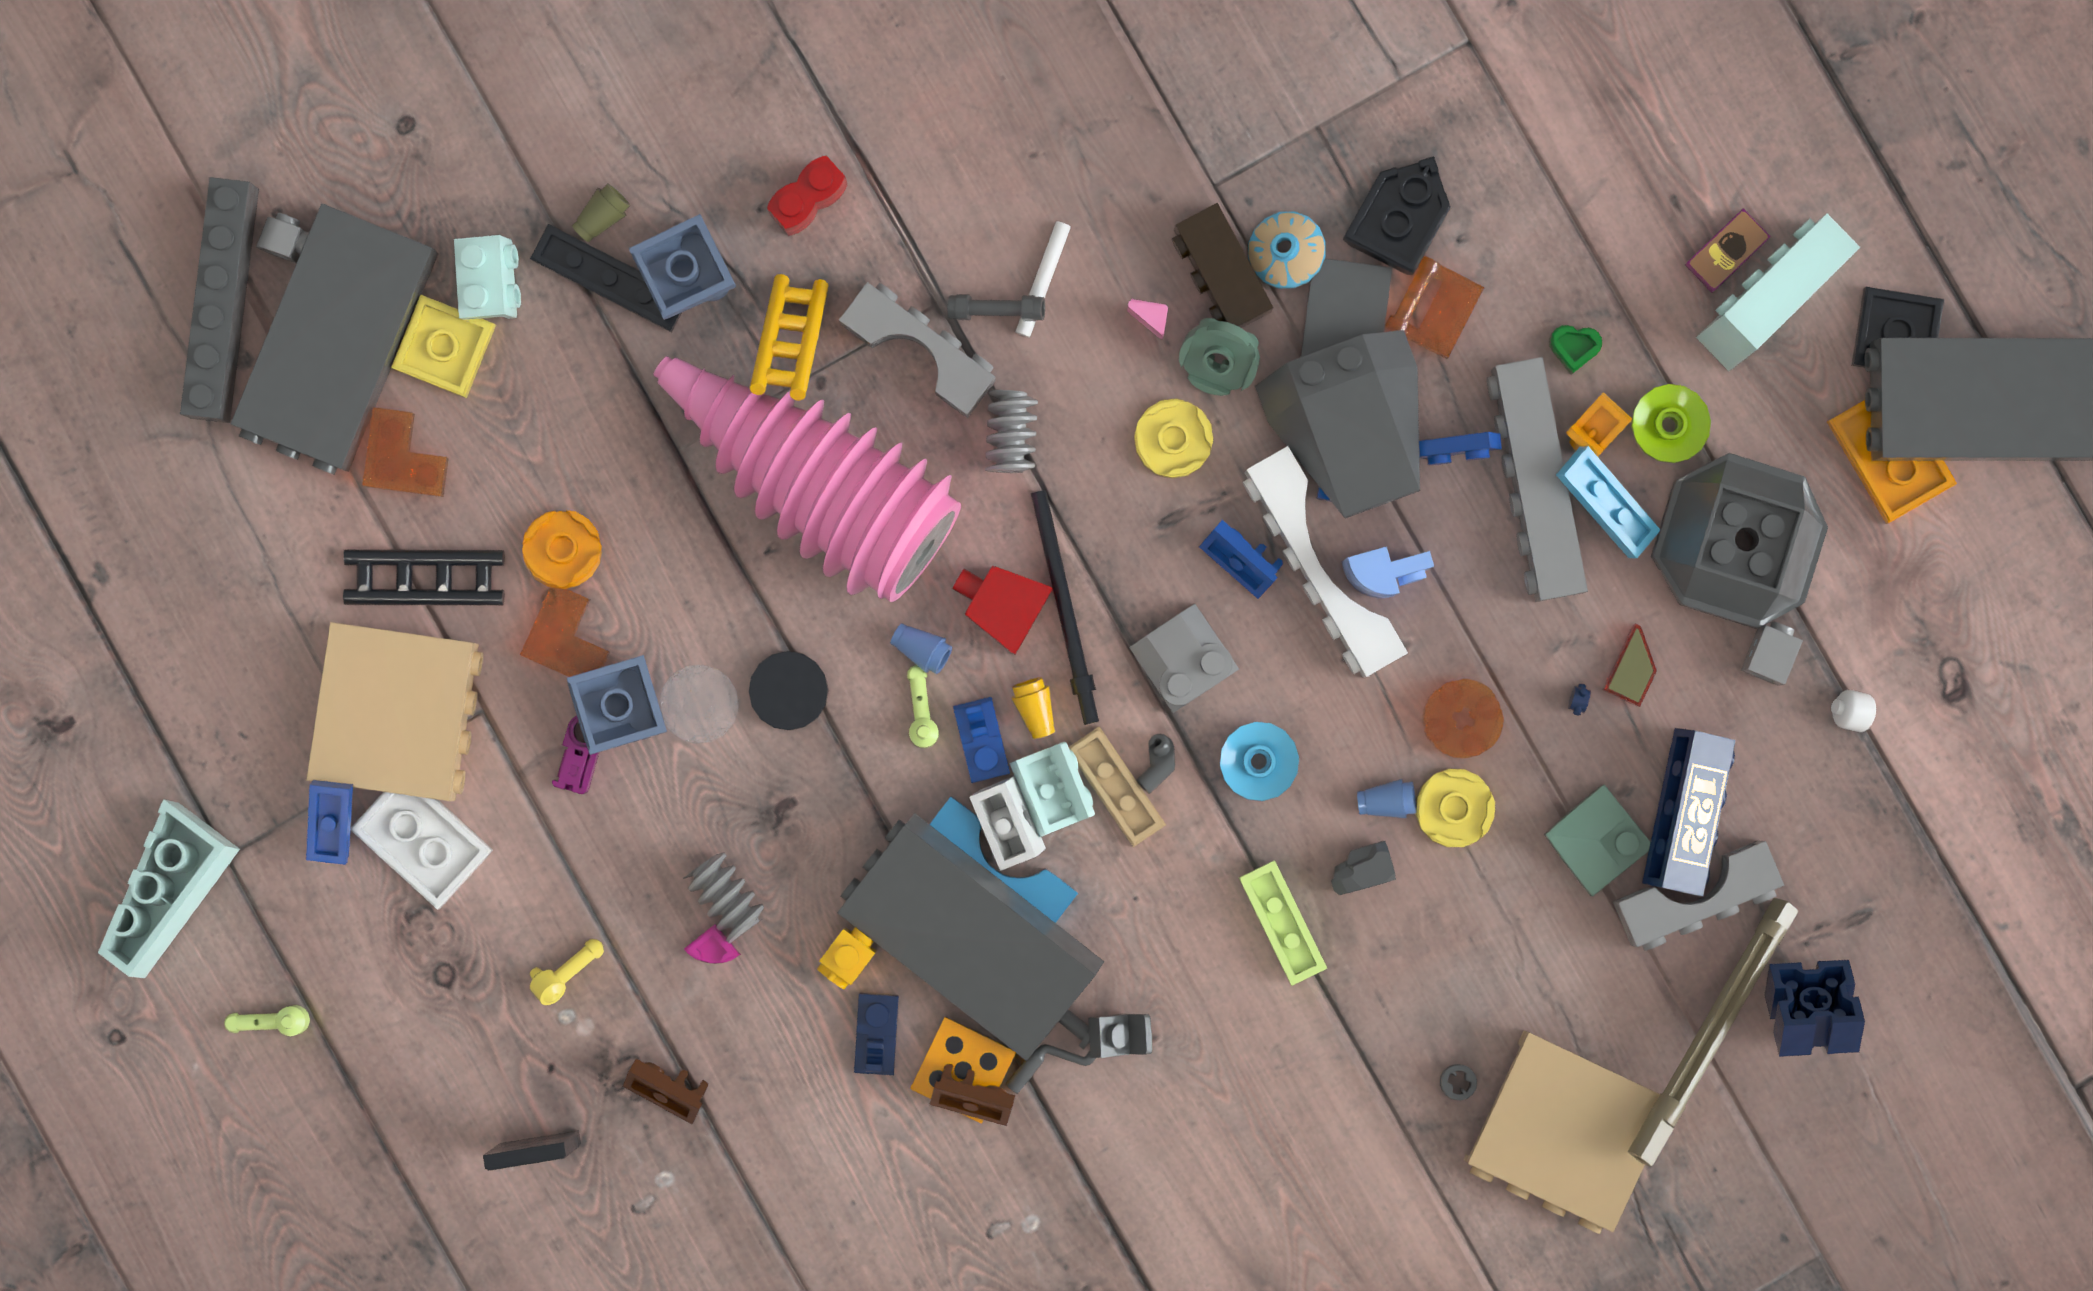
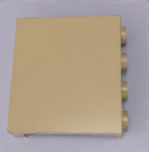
[306,622,483,801]
[1463,1030,1660,1234]

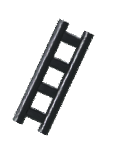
[343,549,505,606]

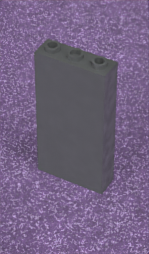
[230,203,439,475]
[1865,338,2093,461]
[837,813,1104,1061]

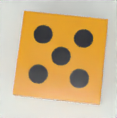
[910,1016,1016,1124]

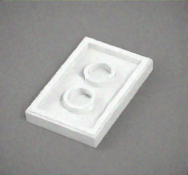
[350,792,493,910]

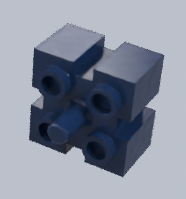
[1764,960,1865,1057]

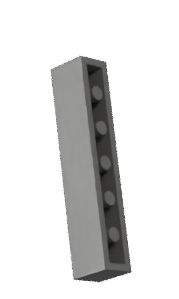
[1487,357,1588,602]

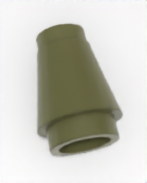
[572,183,630,242]

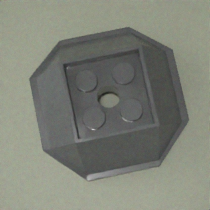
[1651,453,1828,629]

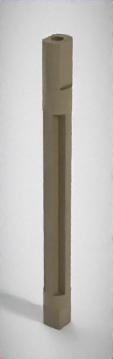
[1628,898,1799,1167]

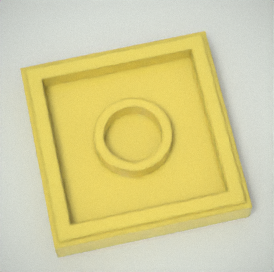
[391,295,496,398]

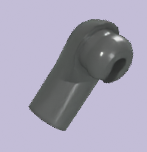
[1136,734,1175,794]

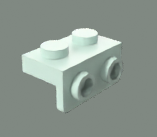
[454,235,521,320]
[1010,741,1095,837]

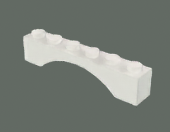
[1243,446,1408,678]

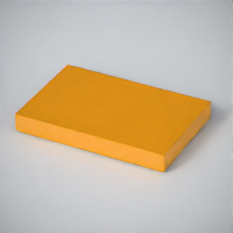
[1827,400,1957,524]

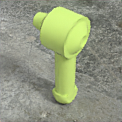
[907,665,939,748]
[224,1005,310,1036]

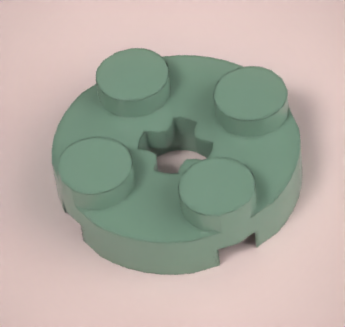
[1179,318,1260,396]

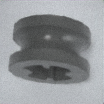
[1440,1064,1477,1101]

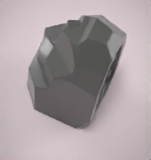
[1331,841,1396,895]

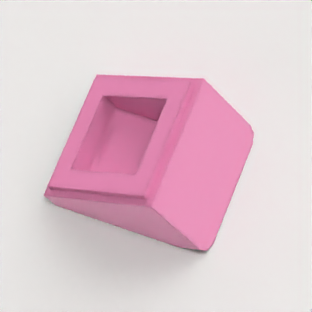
[1127,299,1168,339]

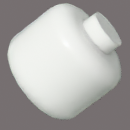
[1831,690,1876,732]

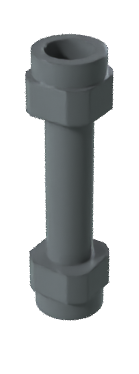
[947,294,1045,322]

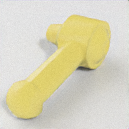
[530,939,604,1005]

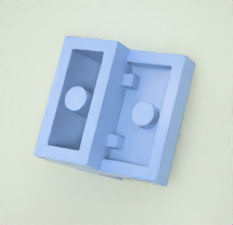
[1341,546,1434,598]

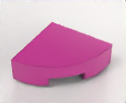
[684,924,741,964]

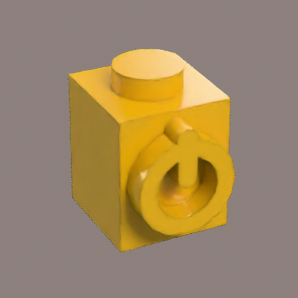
[817,927,877,990]

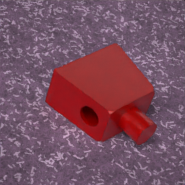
[952,566,1053,655]

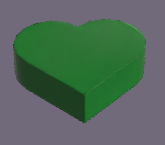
[1549,325,1602,375]

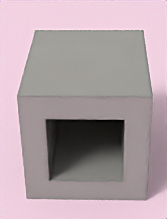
[1741,622,1803,686]

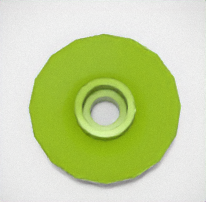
[1631,384,1711,463]

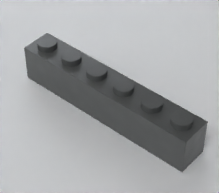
[180,177,259,423]

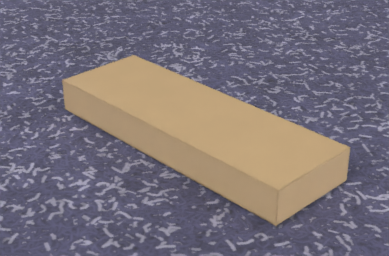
[1069,727,1166,847]

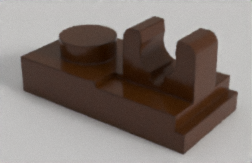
[622,1059,708,1124]
[930,1064,1015,1126]

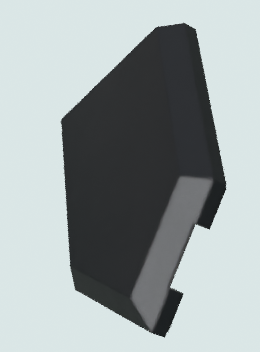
[1343,156,1451,276]

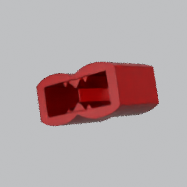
[767,155,847,236]

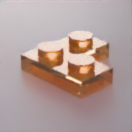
[362,407,449,497]
[520,587,610,677]

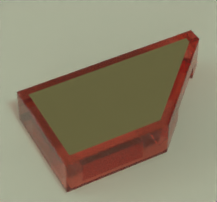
[1602,623,1657,707]

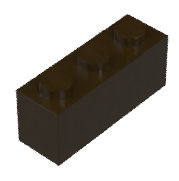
[1171,203,1274,328]

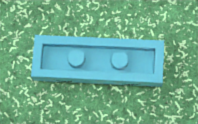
[1556,446,1661,558]

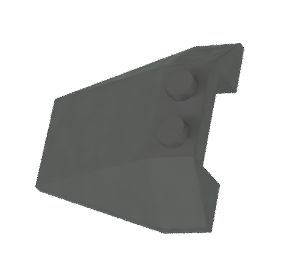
[1255,330,1420,519]

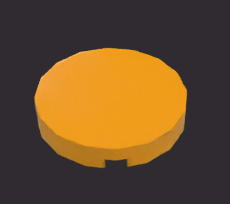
[522,510,602,589]

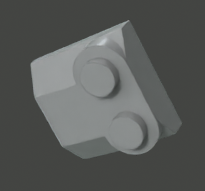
[1129,604,1239,713]

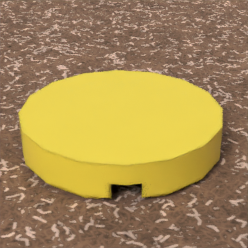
[1134,399,1213,478]
[1415,769,1495,847]

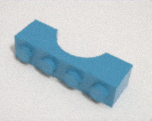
[930,796,1078,923]

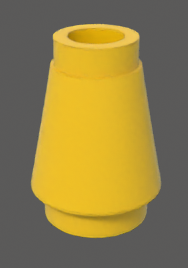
[1011,677,1055,739]

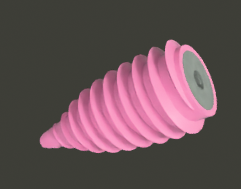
[654,356,961,602]

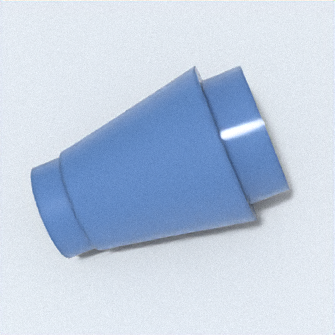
[890,623,952,674]
[1357,779,1416,818]

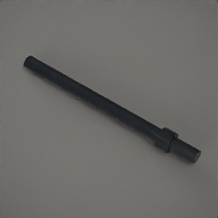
[1031,490,1099,725]

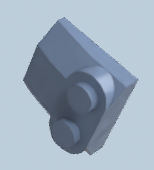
[629,214,736,320]
[566,655,667,755]

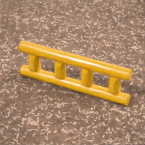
[749,274,829,401]

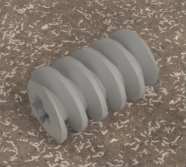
[985,390,1038,473]
[683,852,764,944]

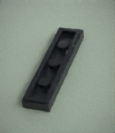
[530,224,682,333]

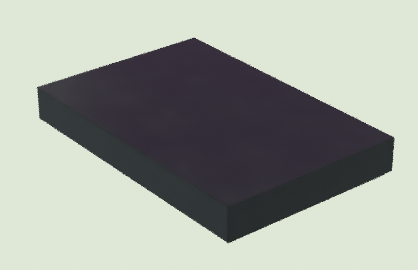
[483,1130,581,1171]

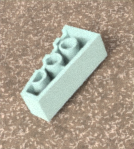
[1696,214,1860,371]
[98,799,240,978]

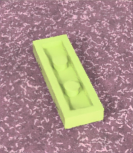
[1239,860,1327,986]

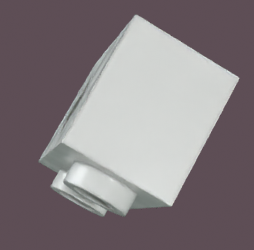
[969,776,1046,871]

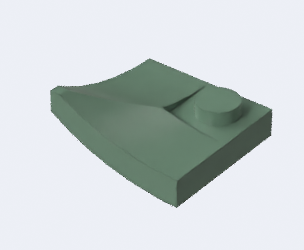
[1544,785,1650,896]

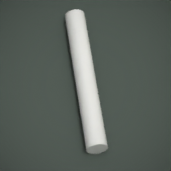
[1015,221,1071,338]

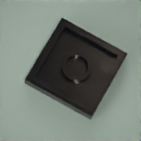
[1851,287,1944,368]

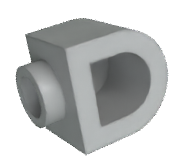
[256,213,309,264]

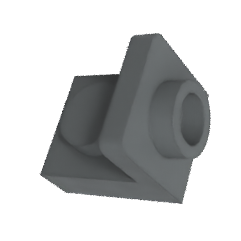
[1088,1014,1152,1058]

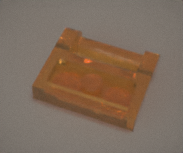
[1385,256,1484,359]

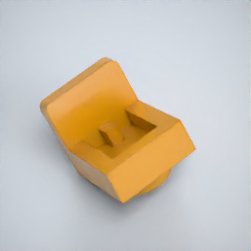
[1566,392,1632,457]

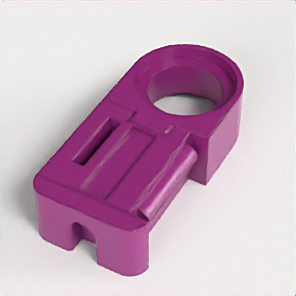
[552,715,600,794]

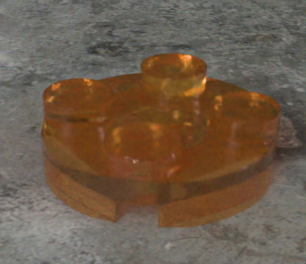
[1422,679,1504,759]

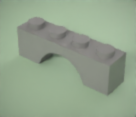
[839,282,996,419]
[1612,840,1785,951]

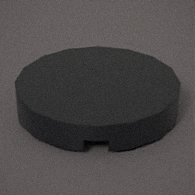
[749,651,829,731]

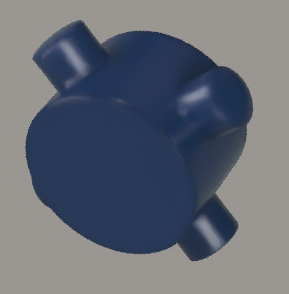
[1568,684,1591,716]

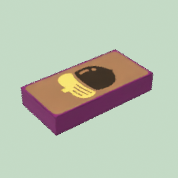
[1685,208,1771,293]

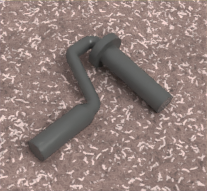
[1006,1010,1096,1094]

